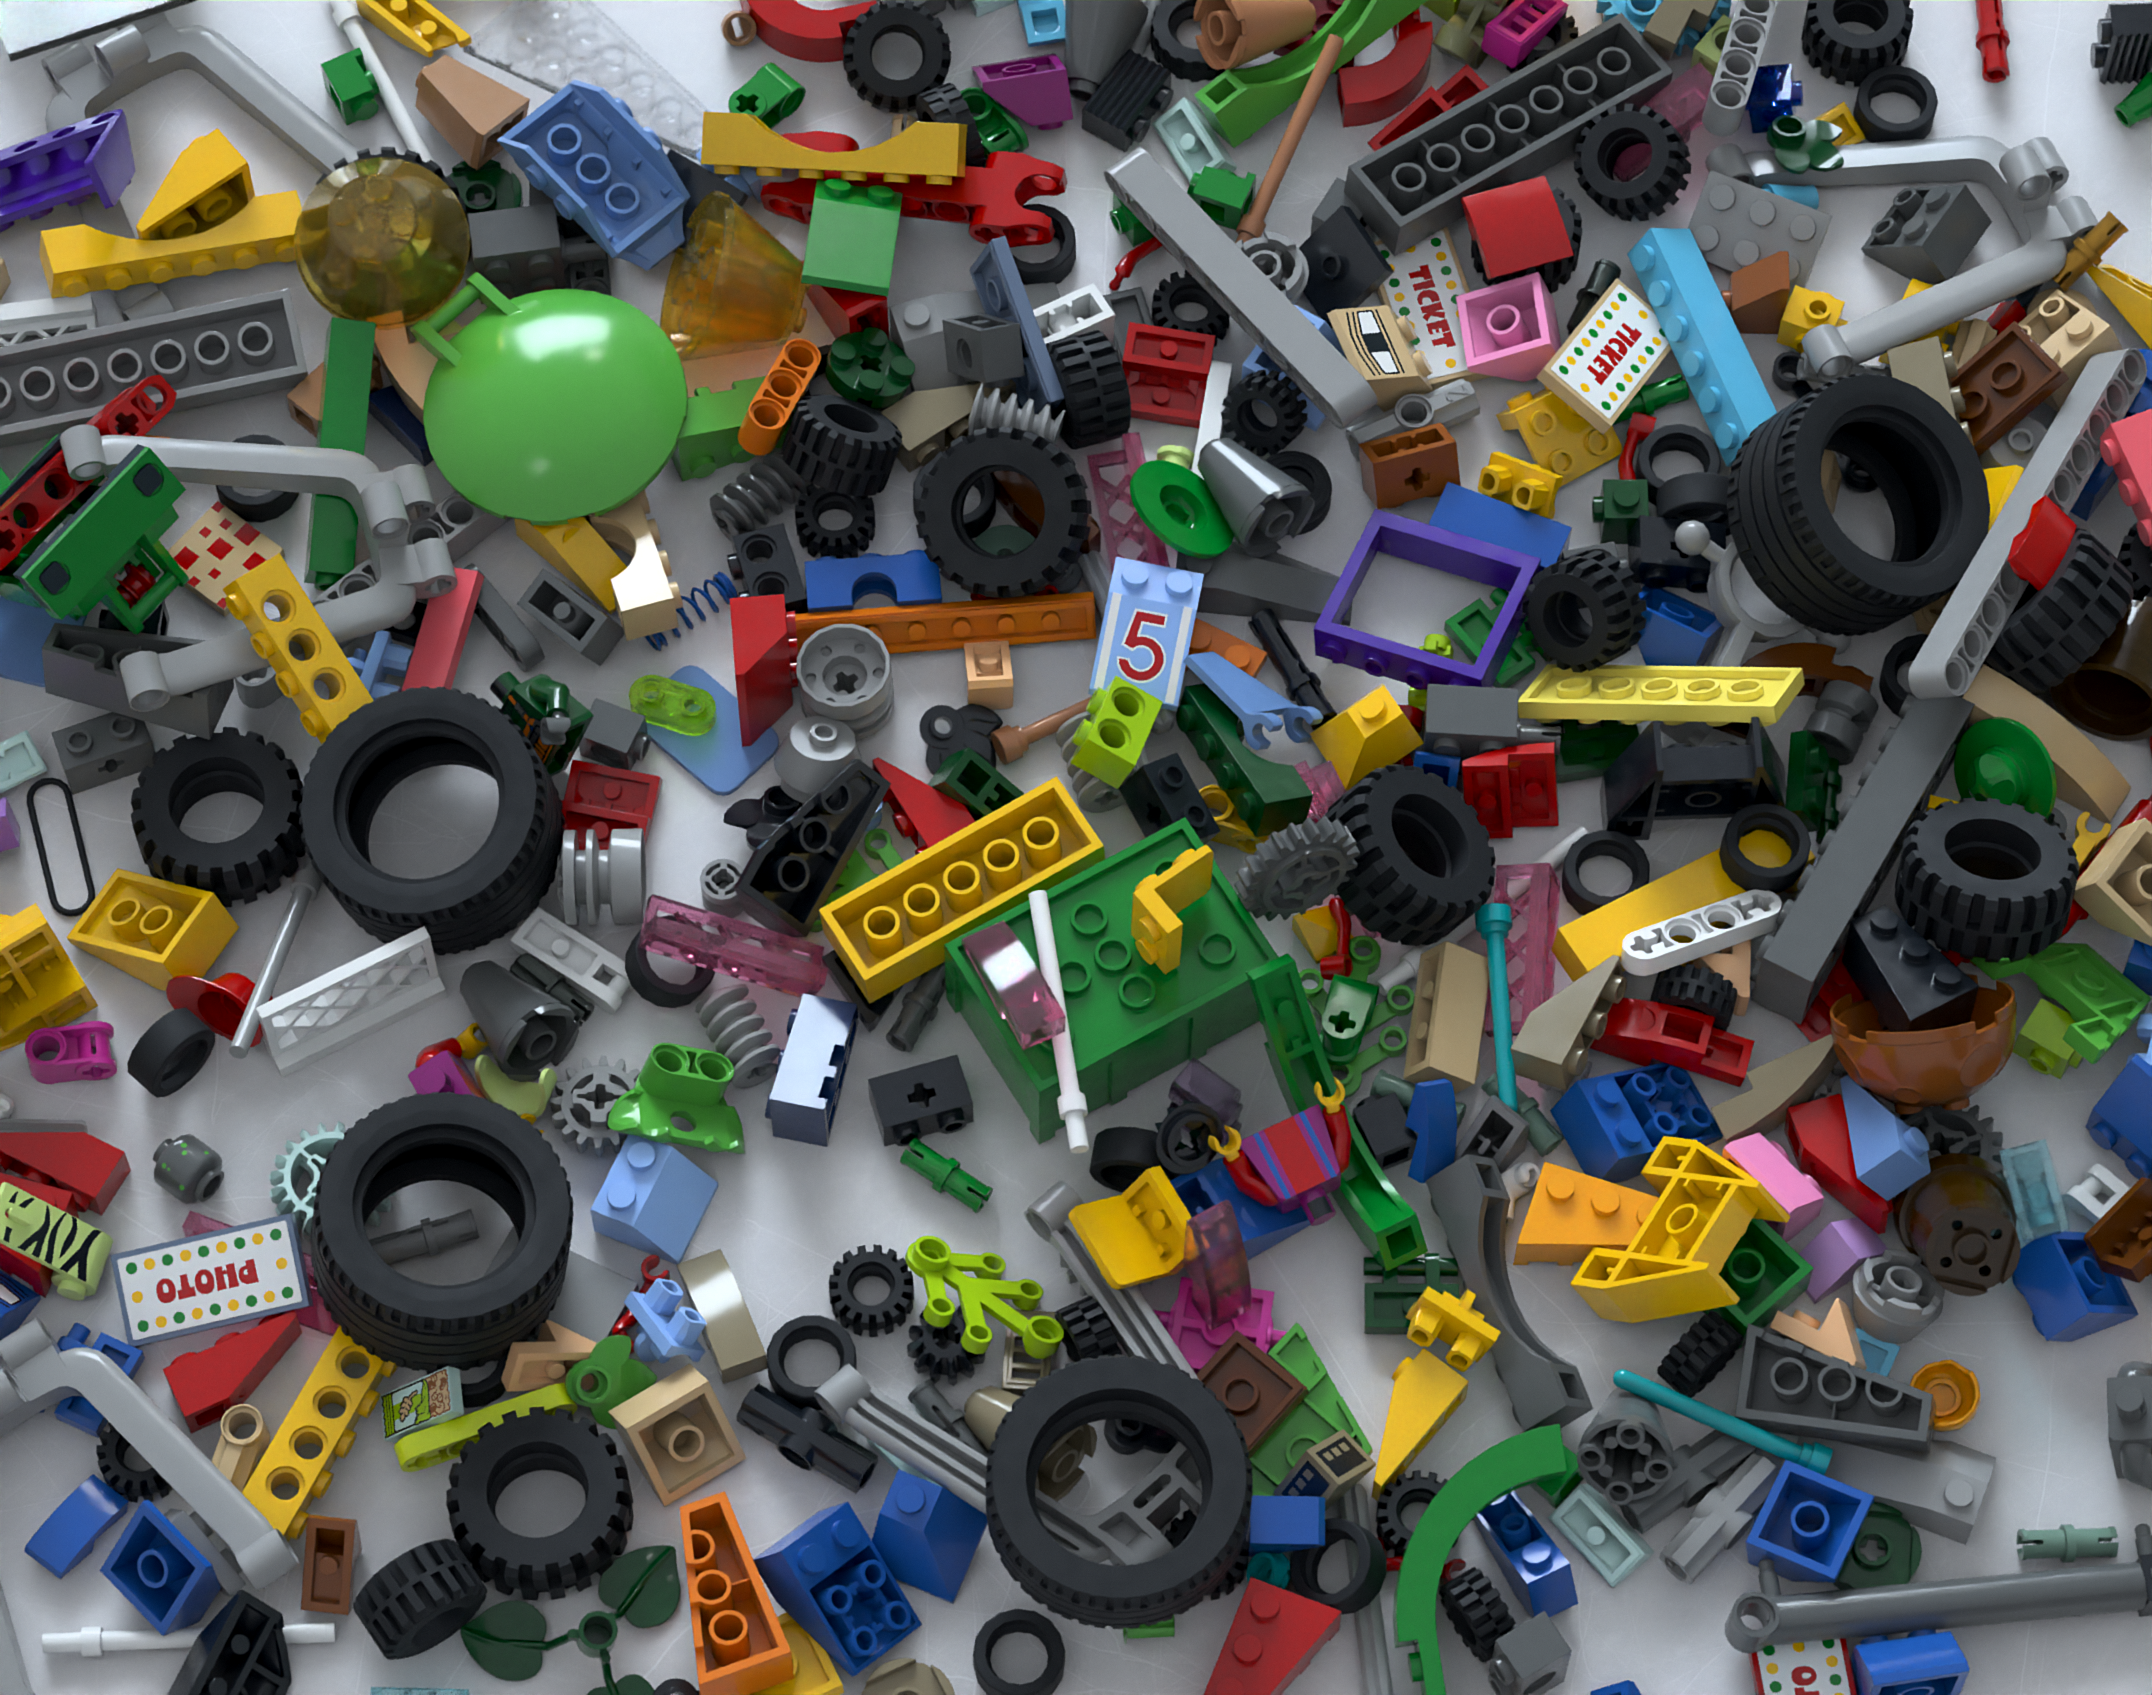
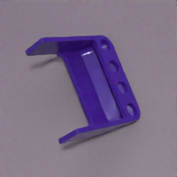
[0,109,136,232]

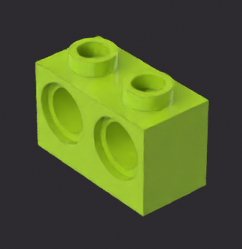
[1070,676,1163,789]

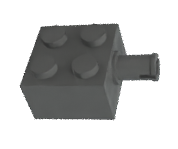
[468,203,606,304]
[1422,684,1561,776]

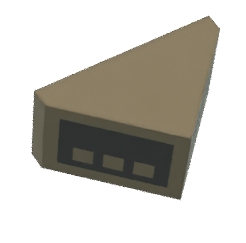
[1273,1429,1376,1511]

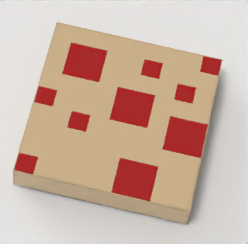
[159,501,285,617]

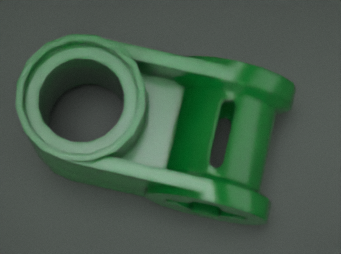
[728,62,806,129]
[960,87,1029,166]
[1319,974,1380,1066]

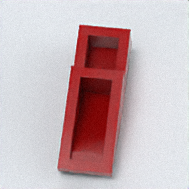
[1367,64,1489,152]

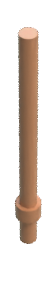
[1235,34,1345,243]

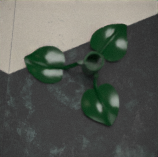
[461,1545,680,1695]

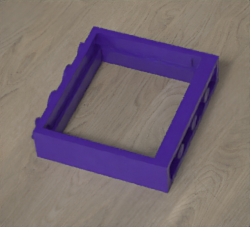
[1314,509,1541,690]

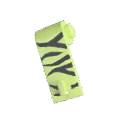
[0,1182,113,1301]

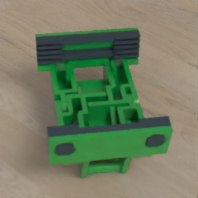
[0,434,190,635]

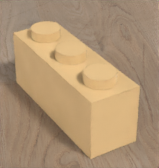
[1403,941,1490,1094]

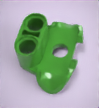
[607,1043,745,1154]

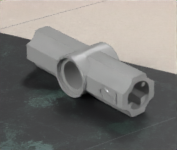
[1346,378,1480,462]
[1659,1452,1779,1584]

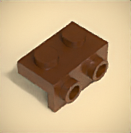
[2084,1177,2152,1283]

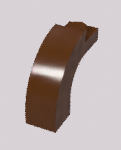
[1713,642,1874,740]

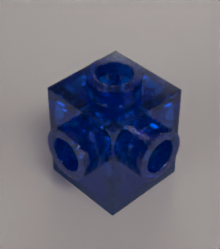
[1745,63,1804,134]

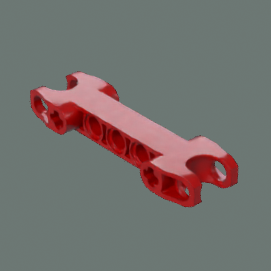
[760,131,1067,248]
[0,375,177,571]

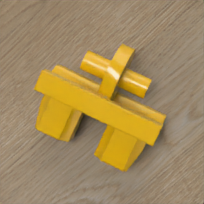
[1477,451,1563,519]
[1405,1286,1500,1372]

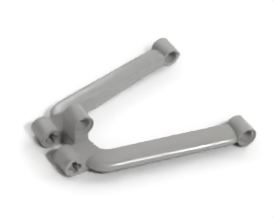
[41,0,395,322]
[1705,135,2099,383]
[60,424,458,712]
[814,1181,1202,1565]
[0,1317,300,1695]

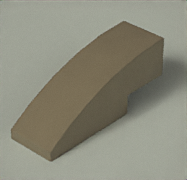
[1642,0,1719,61]
[1711,1034,1839,1144]
[676,1249,767,1384]

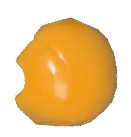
[1909,1360,1981,1432]

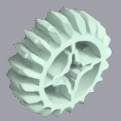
[269,1121,396,1243]

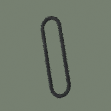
[27,778,95,916]

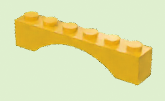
[701,112,967,185]
[39,190,307,298]

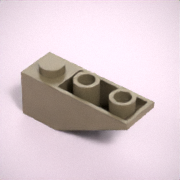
[1887,336,1974,447]
[880,379,1016,473]
[1510,955,1627,1091]

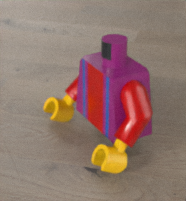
[408,1023,544,1134]
[1208,1077,1352,1226]

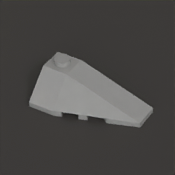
[889,282,1061,392]
[1797,1436,1996,1545]

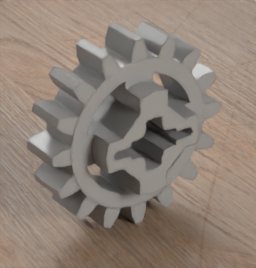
[550,1055,640,1157]

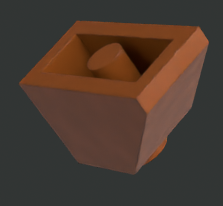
[1721,251,1790,334]

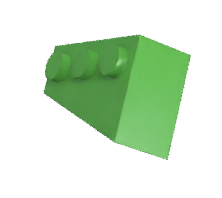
[671,376,793,482]

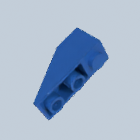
[1473,1491,1579,1618]

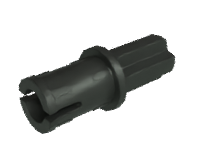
[1567,259,1621,336]
[509,953,595,1027]

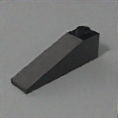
[734,758,891,937]

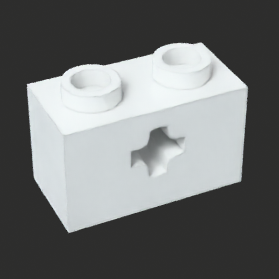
[1033,283,1115,345]

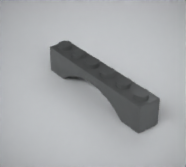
[1426,1154,1593,1432]

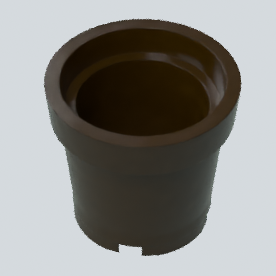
[2051,596,2152,741]
[1893,1153,2021,1296]

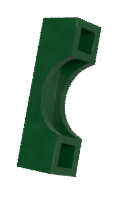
[1176,683,1313,837]

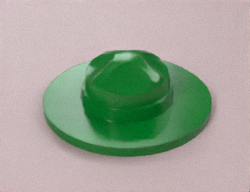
[1130,460,1234,559]
[1954,717,2057,819]

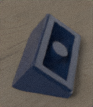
[368,385,433,467]

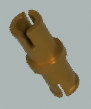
[2052,211,2129,292]

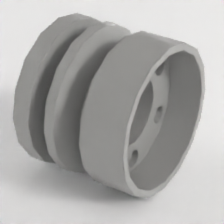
[796,624,894,741]
[557,828,647,925]

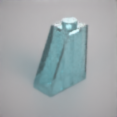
[1999,1139,2070,1242]

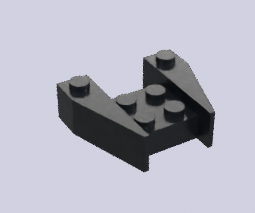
[1600,717,1787,840]

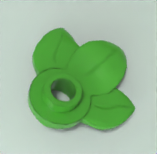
[565,1335,657,1430]

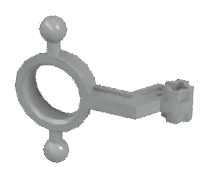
[1660,520,1851,747]

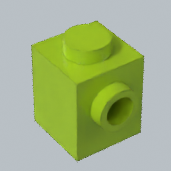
[2012,998,2084,1080]

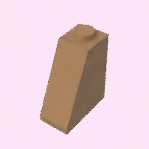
[415,54,530,170]

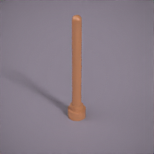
[990,665,1189,765]

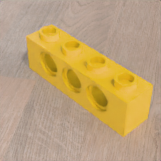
[223,553,374,744]

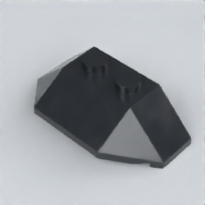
[167,1590,292,1695]

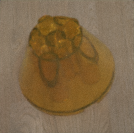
[294,157,470,330]
[660,191,812,362]

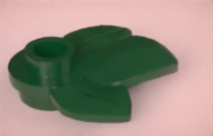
[1766,115,1844,175]

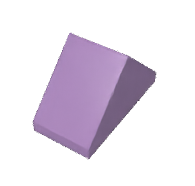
[1799,1217,1888,1304]

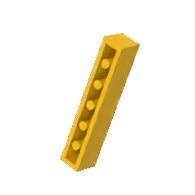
[1551,830,1816,982]

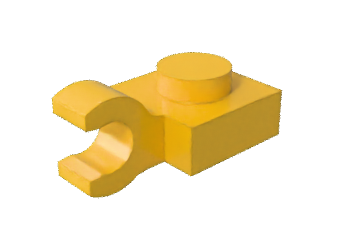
[2072,811,2111,873]

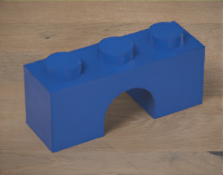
[804,550,942,613]

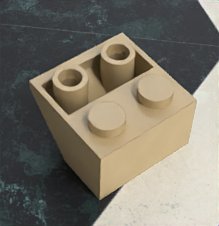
[2018,289,2123,412]

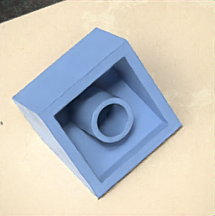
[590,1134,718,1264]

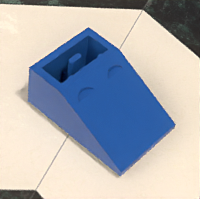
[1550,1063,1723,1183]
[1170,1157,1311,1281]
[753,1502,922,1676]

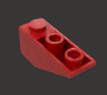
[872,757,975,855]
[1784,1094,1893,1235]
[0,1132,131,1216]
[163,1310,302,1434]

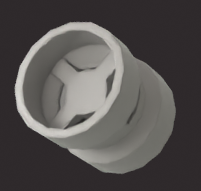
[700,859,744,919]

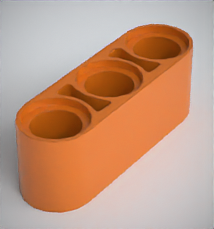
[737,338,821,455]

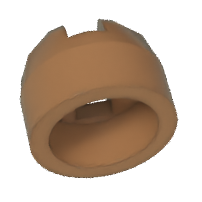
[721,10,756,46]

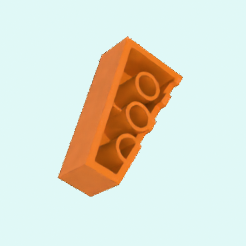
[679,1491,794,1695]

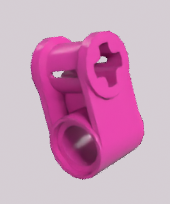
[25,1021,117,1084]

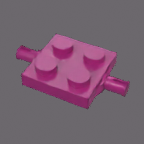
[1153,1276,1287,1374]

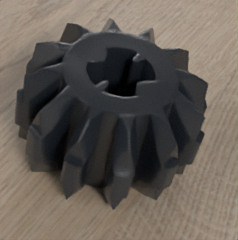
[907,1305,985,1386]

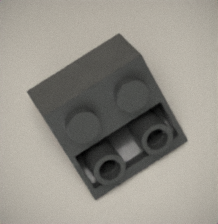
[1861,184,1992,284]

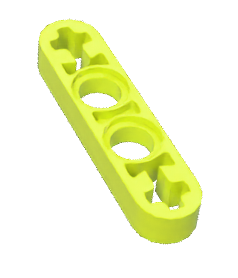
[394,1383,578,1472]

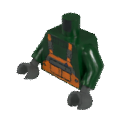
[490,671,594,777]

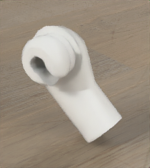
[1500,1162,1541,1225]

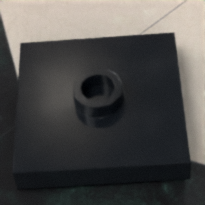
[1299,205,1394,329]

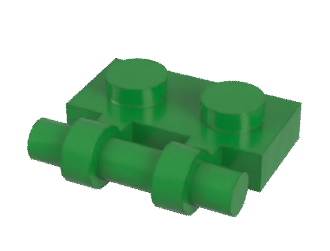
[1444,588,1547,688]

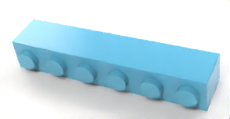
[1627,228,1777,467]

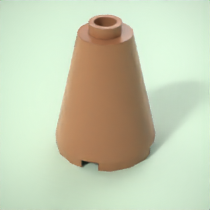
[1194,0,1316,70]

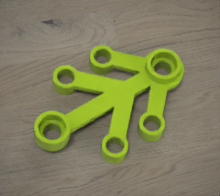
[905,1236,1064,1359]

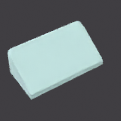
[1152,97,1237,183]
[1548,1484,1654,1587]

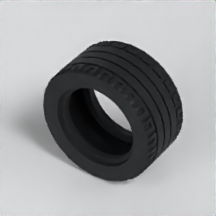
[1727,373,1990,636]
[299,686,565,955]
[311,1092,574,1373]

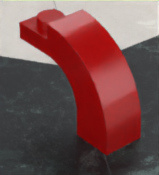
[740,0,881,63]
[1336,8,1433,128]

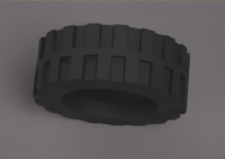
[1151,0,1226,82]
[915,83,986,168]

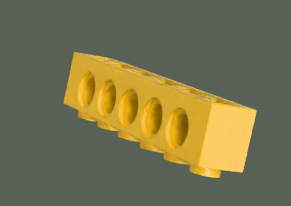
[242,1325,398,1542]

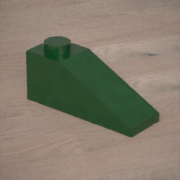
[927,747,1024,822]

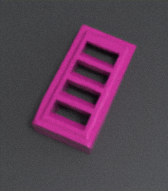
[1481,0,1568,68]

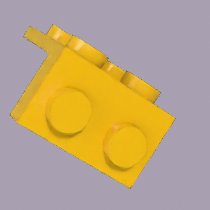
[1496,384,1622,487]
[1131,845,1214,974]
[1068,1165,1208,1290]

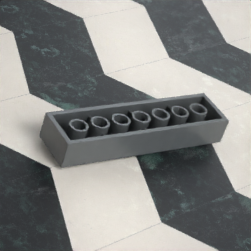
[1344,13,1674,256]
[1750,692,1975,1025]

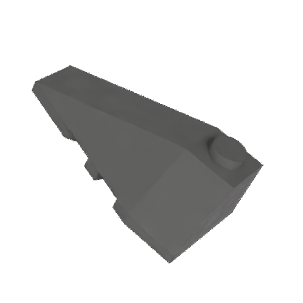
[1176,536,1352,626]

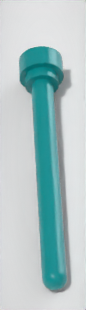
[1475,903,1518,1112]
[1613,1369,1833,1475]

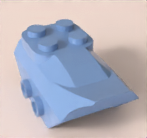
[496,79,690,271]

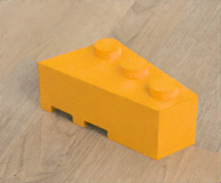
[1513,1162,1659,1266]

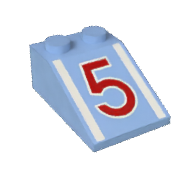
[1088,557,1204,712]

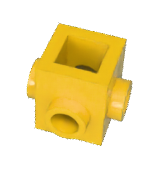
[1776,285,1848,354]

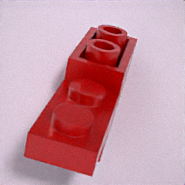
[1590,998,1755,1087]

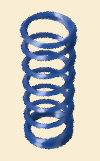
[645,572,738,651]

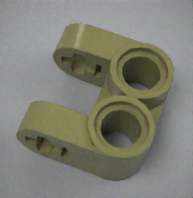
[1433,0,1515,70]

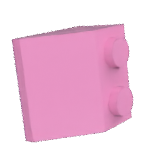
[1456,272,1562,382]
[1721,1132,1825,1242]

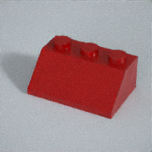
[730,594,798,747]

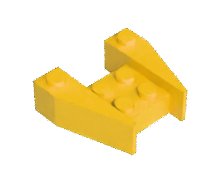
[1570,1136,1790,1323]

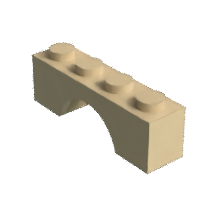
[585,489,683,641]

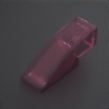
[1613,62,1714,182]
[961,920,1066,1050]
[1183,1199,1252,1331]

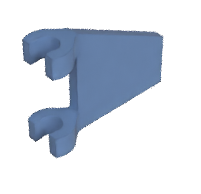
[1183,651,1324,750]

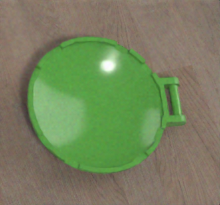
[410,272,688,526]

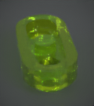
[629,675,717,736]

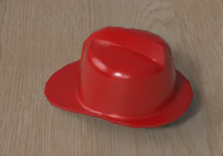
[166,972,273,1048]

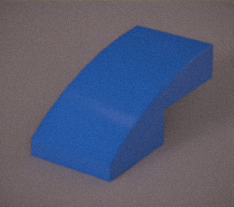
[1405,1078,1457,1183]
[24,1474,129,1579]

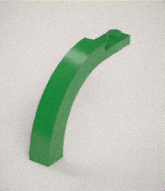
[1246,953,1428,1271]
[1393,1423,1567,1695]

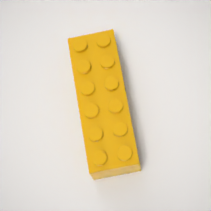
[819,776,1106,1004]

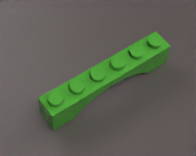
[1194,0,1427,148]

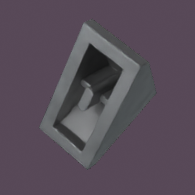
[1454,1095,1530,1174]

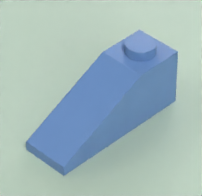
[1840,1075,1931,1201]

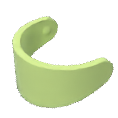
[474,1055,557,1118]

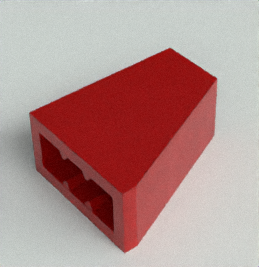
[799,261,889,340]

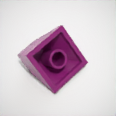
[972,53,1073,130]

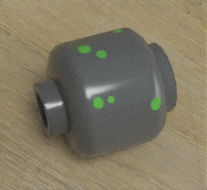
[153,1134,224,1204]

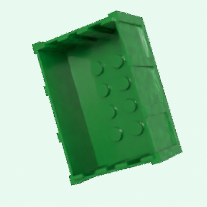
[944,817,1278,1145]

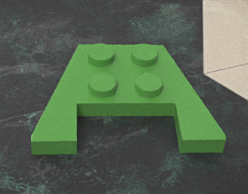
[1970,943,2152,1065]
[1249,1322,1373,1496]

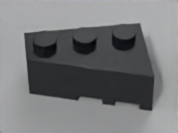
[1842,904,1979,1032]

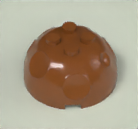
[1830,974,2017,1114]

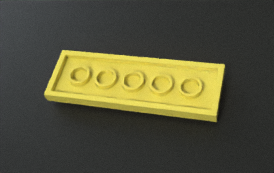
[1518,664,1805,727]

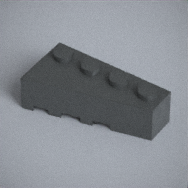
[42,623,234,740]
[1735,1324,1936,1453]

